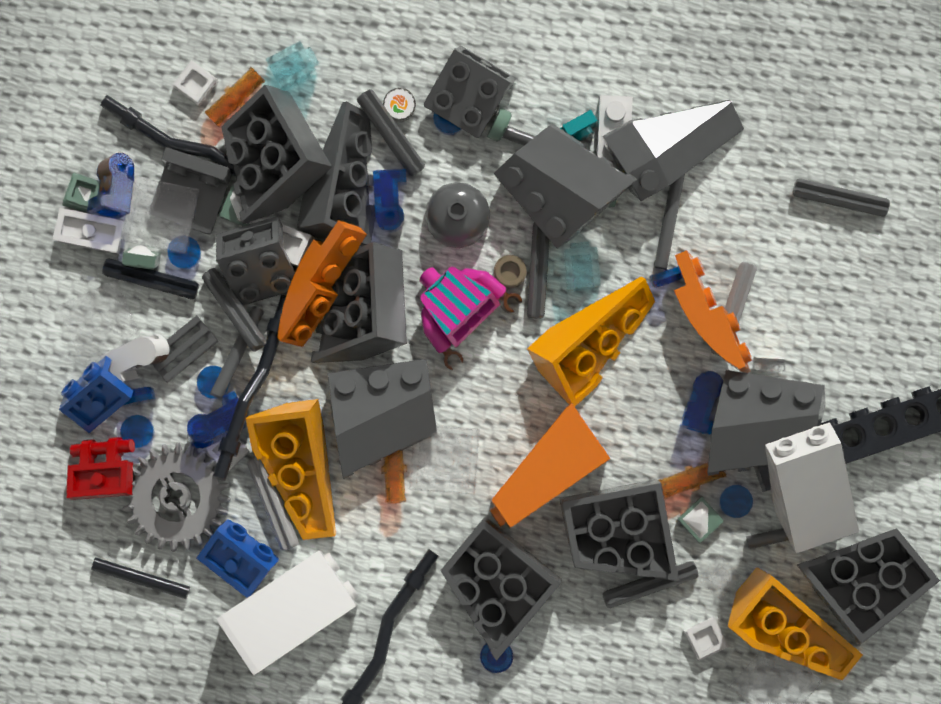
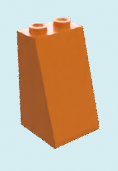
[489,403,610,529]

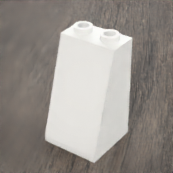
[765,422,859,554]
[216,550,359,676]

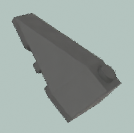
[602,100,744,201]
[297,101,376,247]

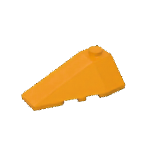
[527,277,655,407]
[246,399,336,540]
[727,567,863,681]

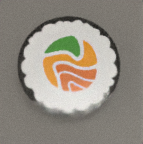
[383,88,416,122]

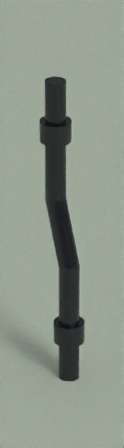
[100,95,235,176]
[213,295,286,481]
[341,549,439,704]

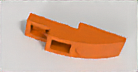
[277,220,367,347]
[674,250,752,373]

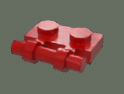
[67,437,135,500]

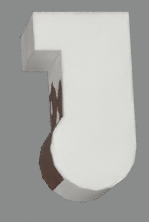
[101,334,169,384]

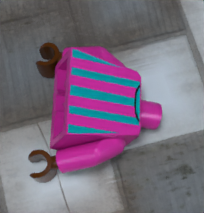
[419,266,522,370]

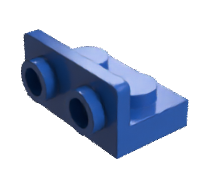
[59,356,134,433]
[196,519,279,598]

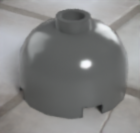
[425,182,490,248]

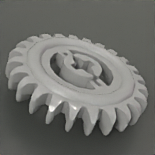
[121,443,231,552]

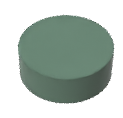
[487,108,512,142]

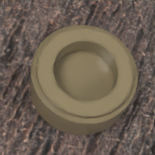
[494,255,527,289]

